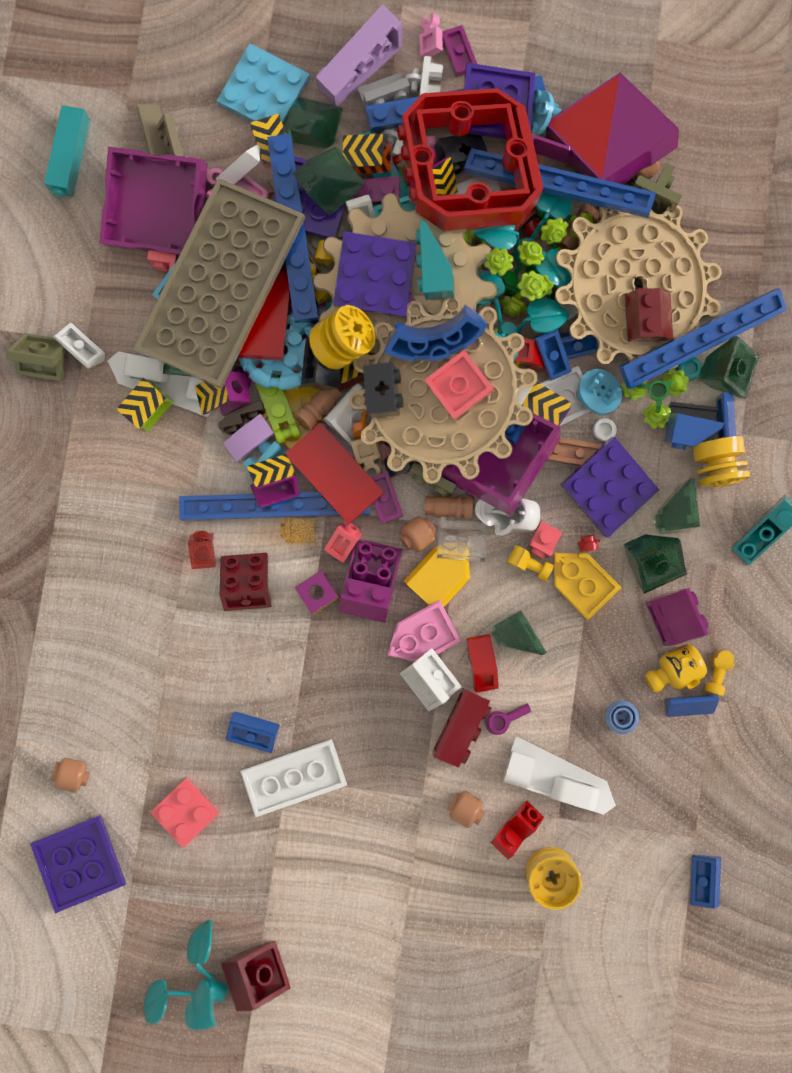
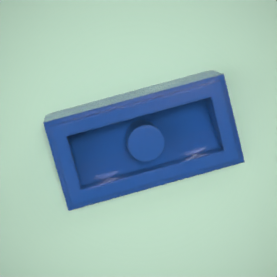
[535,329,572,381]
[559,331,598,360]
[716,392,736,439]
[665,695,719,717]
[226,712,280,753]
[690,855,721,909]

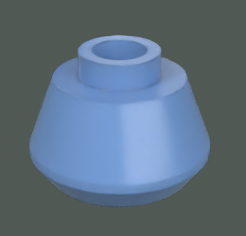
[605,701,639,734]

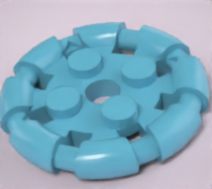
[239,313,313,390]

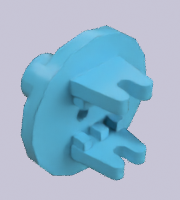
[531,89,562,136]
[576,369,622,416]

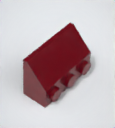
[432,688,492,768]

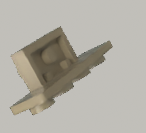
[137,104,184,156]

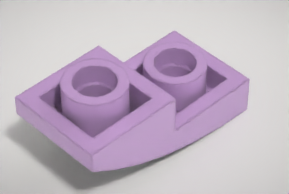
[223,414,275,463]

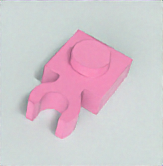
[419,12,443,58]

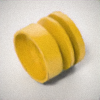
[309,305,376,370]
[692,436,750,488]
[525,846,582,910]

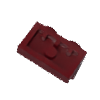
[219,552,272,611]

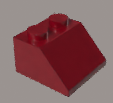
[625,288,673,342]
[221,941,291,1011]

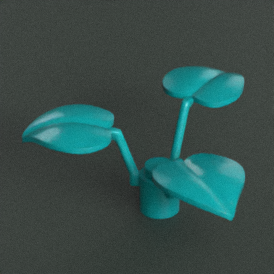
[473,192,572,288]
[477,270,569,361]
[144,920,227,1031]

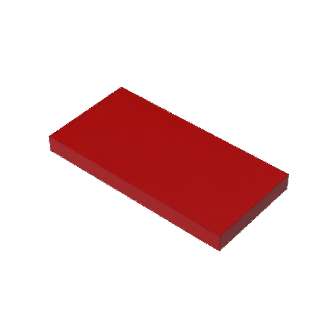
[237,272,290,361]
[285,423,384,525]

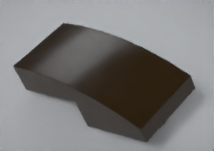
[218,400,266,435]

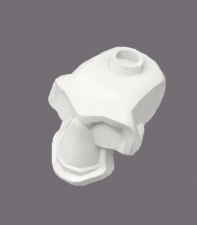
[475,498,540,536]

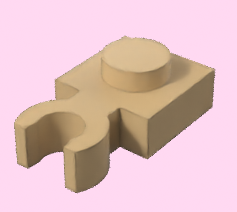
[350,437,381,475]

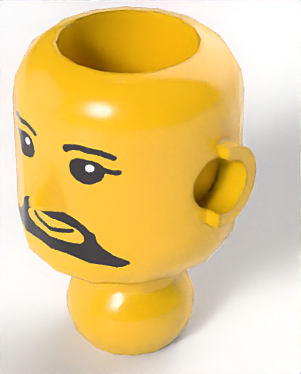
[644,644,707,693]

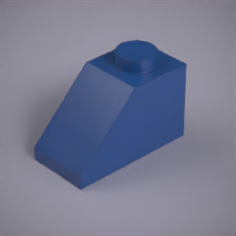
[664,413,724,450]

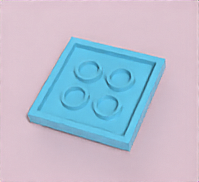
[217,44,310,125]

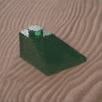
[286,97,343,150]
[293,146,366,216]
[699,336,760,399]
[655,478,700,534]
[624,534,687,594]
[491,610,547,655]

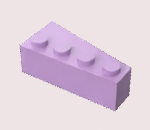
[316,4,402,107]

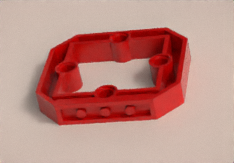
[397,88,543,231]

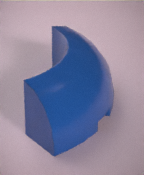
[384,305,487,361]

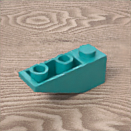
[416,220,455,300]
[732,495,792,565]

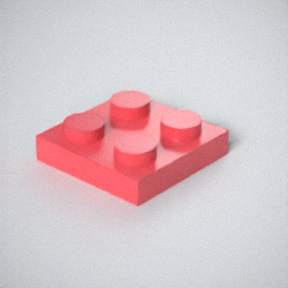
[425,350,494,420]
[150,778,220,848]

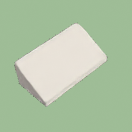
[216,145,260,184]
[53,323,105,369]

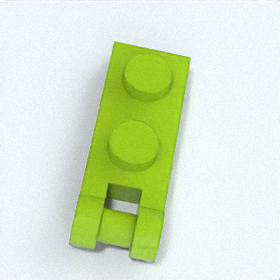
[256,375,301,444]

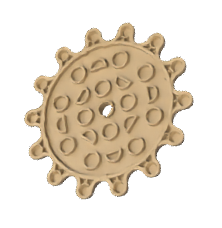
[313,193,498,355]
[555,204,722,369]
[349,296,537,484]

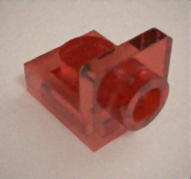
[188,531,216,569]

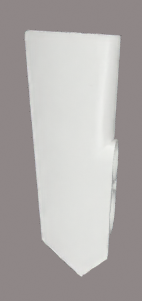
[108,351,210,417]
[502,737,616,815]

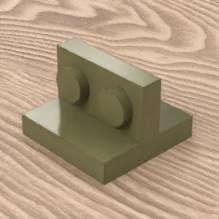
[633,163,682,214]
[6,333,68,381]

